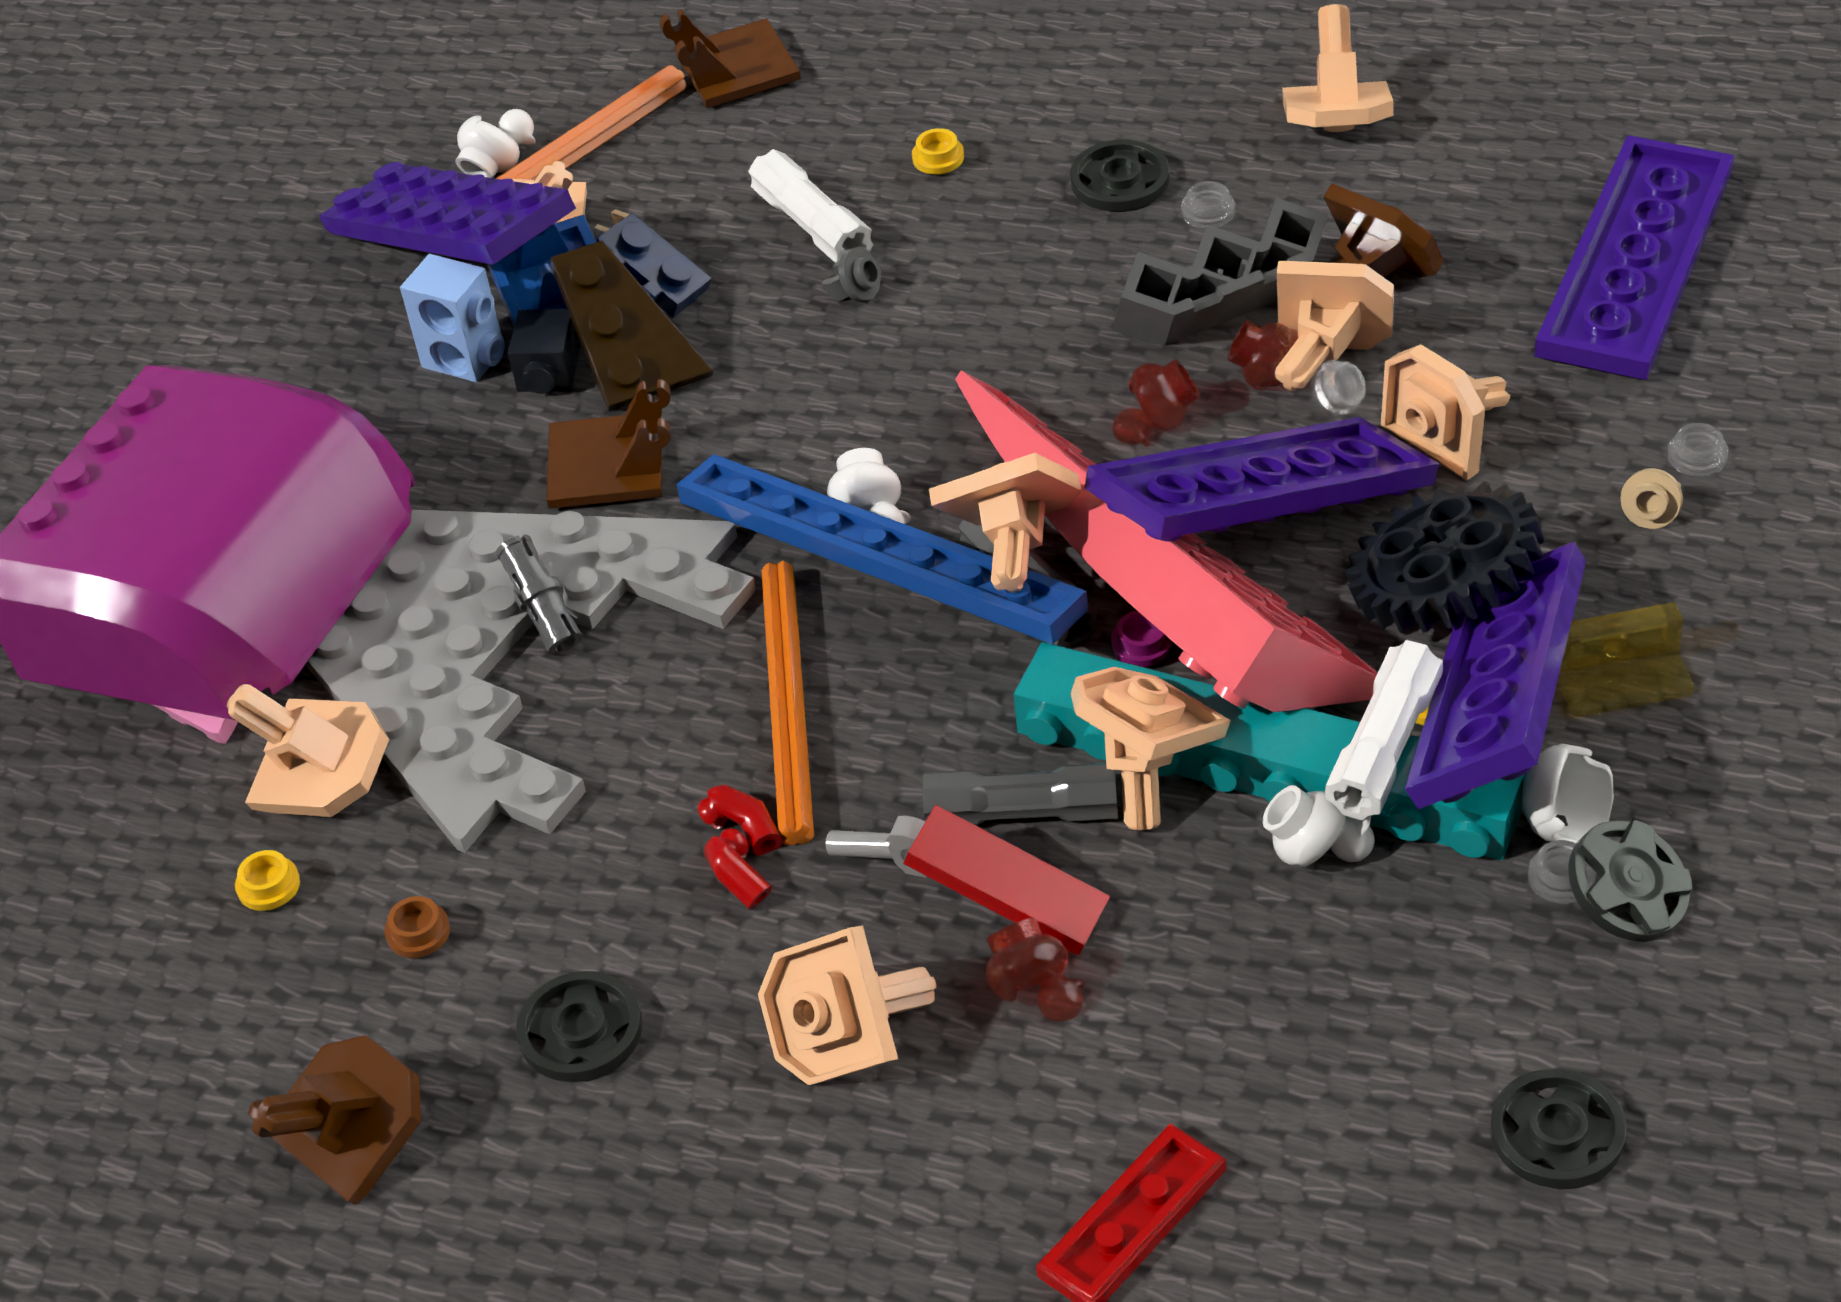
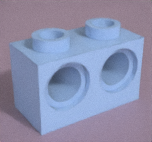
[400,254,505,382]

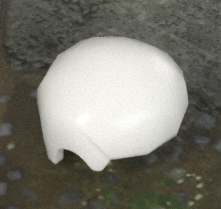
[1522,744,1614,847]

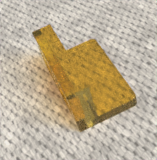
[1557,602,1694,717]

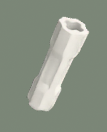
[748,149,874,263]
[1325,640,1443,821]

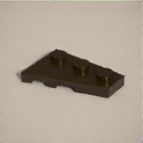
[551,240,713,411]

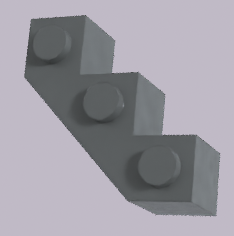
[1112,198,1329,346]

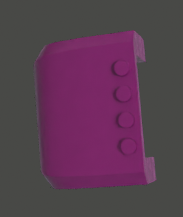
[0,365,415,720]

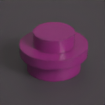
[1111,611,1173,667]

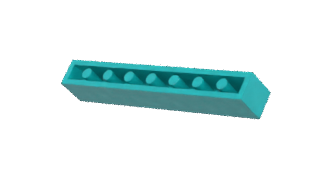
[1013,642,1526,861]

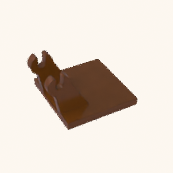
[659,9,801,108]
[547,379,671,509]

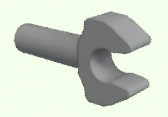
[826,816,927,878]

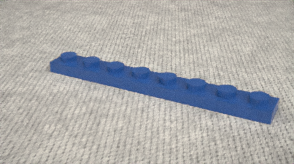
[676,454,1088,645]

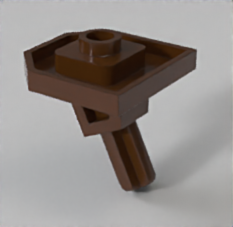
[1323,183,1444,278]
[248,1035,421,1205]

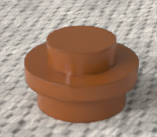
[384,896,450,958]

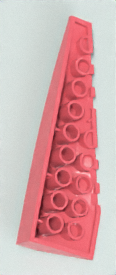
[955,370,1378,712]

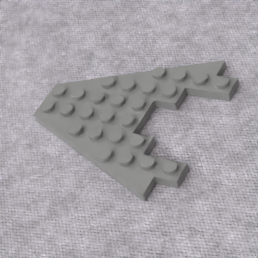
[305,510,756,853]

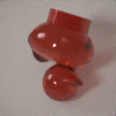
[1228,320,1321,390]
[1113,359,1200,446]
[985,918,1086,1022]

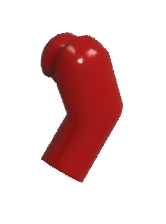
[697,784,783,856]
[704,828,772,910]

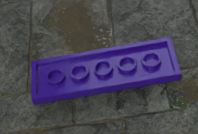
[1534,135,1734,380]
[319,162,576,265]
[1084,417,1439,541]
[1405,541,1586,809]

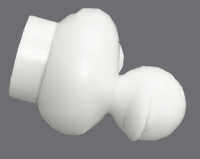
[456,109,536,178]
[827,448,911,524]
[1263,786,1375,867]

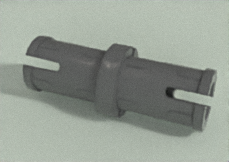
[496,534,583,655]

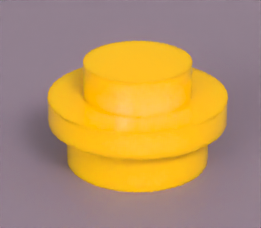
[912,129,964,174]
[235,850,300,911]

